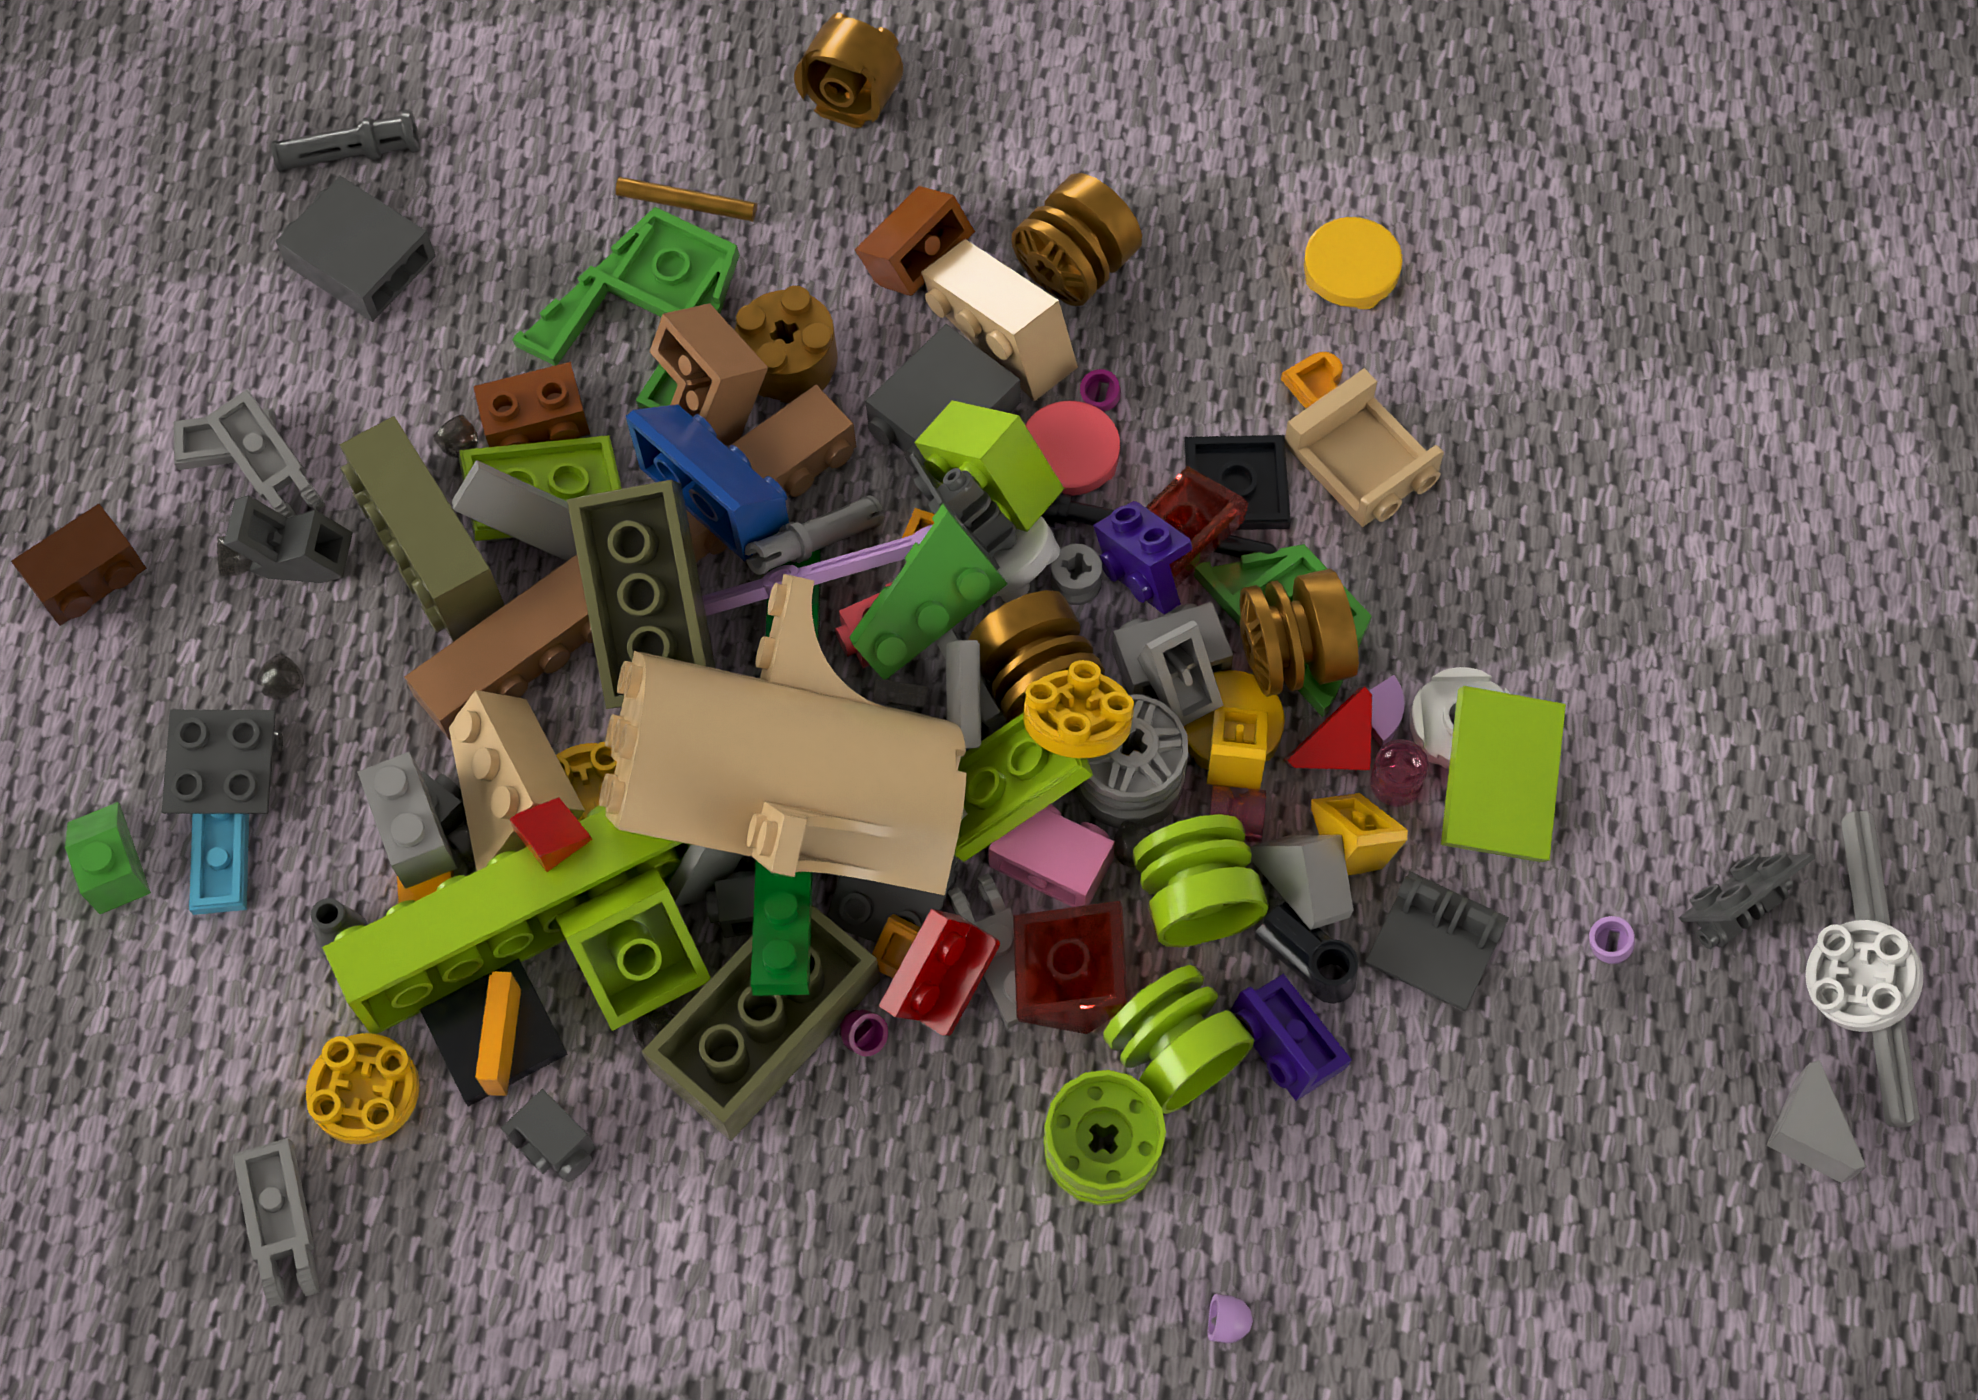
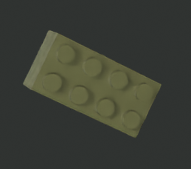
[339,416,505,642]
[567,480,716,709]
[642,905,881,1141]

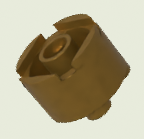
[794,13,903,128]
[735,286,838,403]

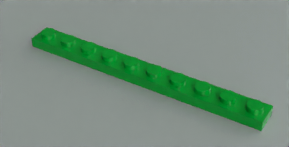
[750,549,821,996]

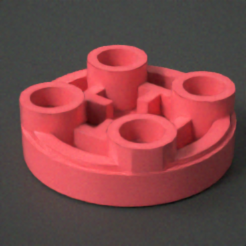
[1025,401,1120,496]

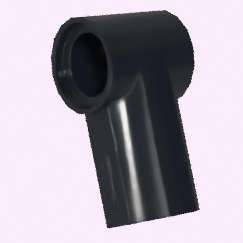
[1255,901,1359,1004]

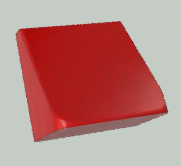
[509,797,592,872]

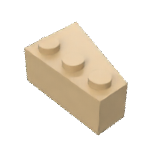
[921,239,1078,402]
[449,690,585,871]

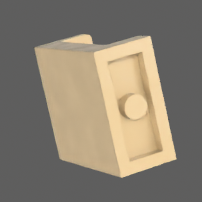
[1285,368,1444,527]

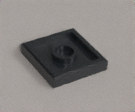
[1184,435,1291,531]
[419,958,568,1107]

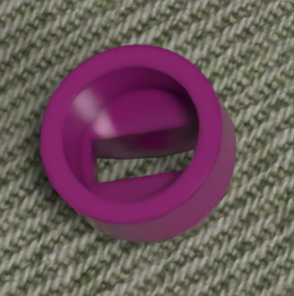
[1080,369,1121,412]
[839,1009,888,1057]

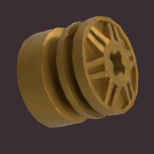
[1011,173,1142,306]
[1240,569,1359,697]
[968,590,1105,723]

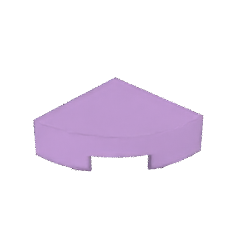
[1369,675,1405,747]

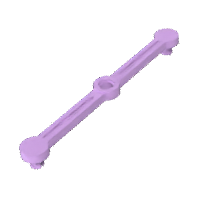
[702,525,932,616]

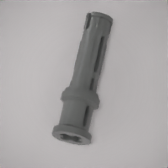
[271,109,420,172]

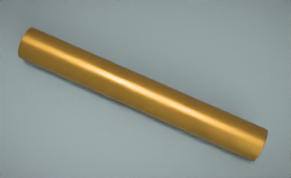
[615,177,758,222]

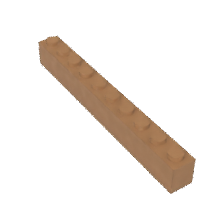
[404,384,857,740]

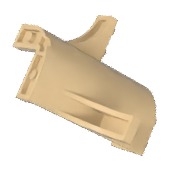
[599,574,966,895]

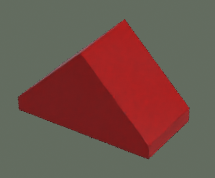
[1283,687,1372,770]

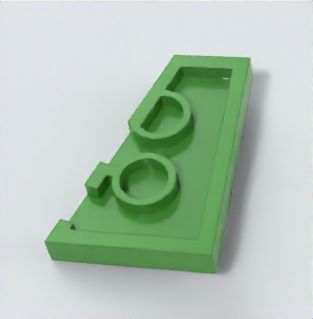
[849,503,1007,681]

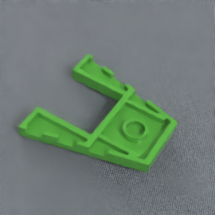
[512,207,740,409]

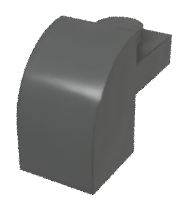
[224,495,353,583]

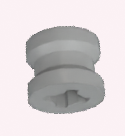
[1051,544,1102,605]

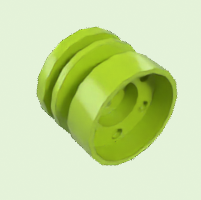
[1133,814,1269,948]
[1103,965,1254,1114]
[1043,1070,1166,1206]

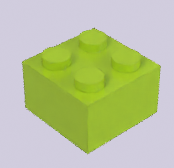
[914,400,1065,532]
[555,867,711,1031]

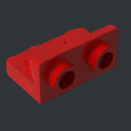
[879,909,1000,1036]

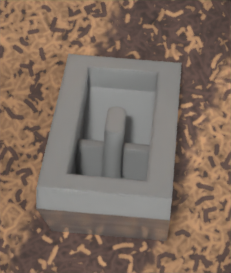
[1137,620,1224,726]
[1250,835,1354,930]
[1766,1060,1866,1183]

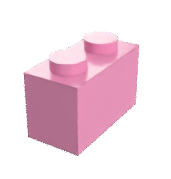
[988,804,1115,913]

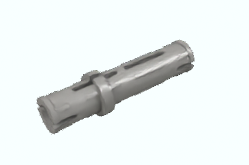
[745,495,884,575]

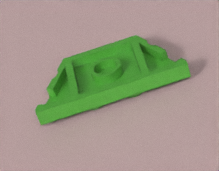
[1194,544,1372,717]

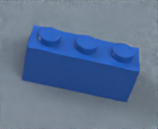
[625,404,789,562]

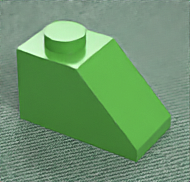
[65,802,151,914]

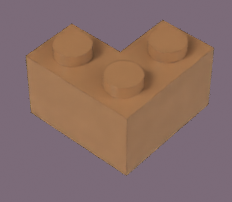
[649,303,768,446]

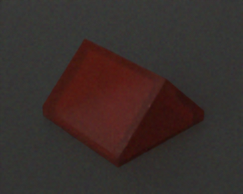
[1146,466,1249,588]
[1013,901,1128,1034]

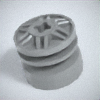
[1075,694,1188,830]

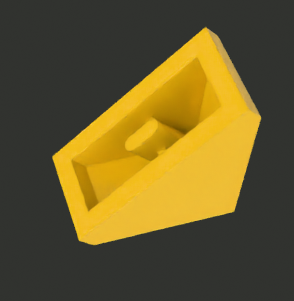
[1207,707,1268,790]
[1311,793,1408,876]

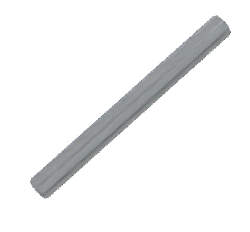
[1841,811,1920,1127]

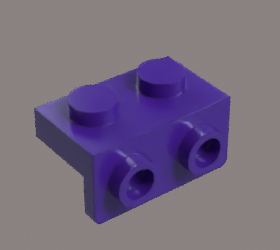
[1093,501,1192,615]
[1230,974,1352,1101]

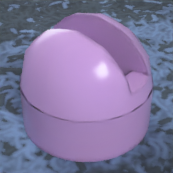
[1589,916,1635,964]
[1208,1294,1253,1343]

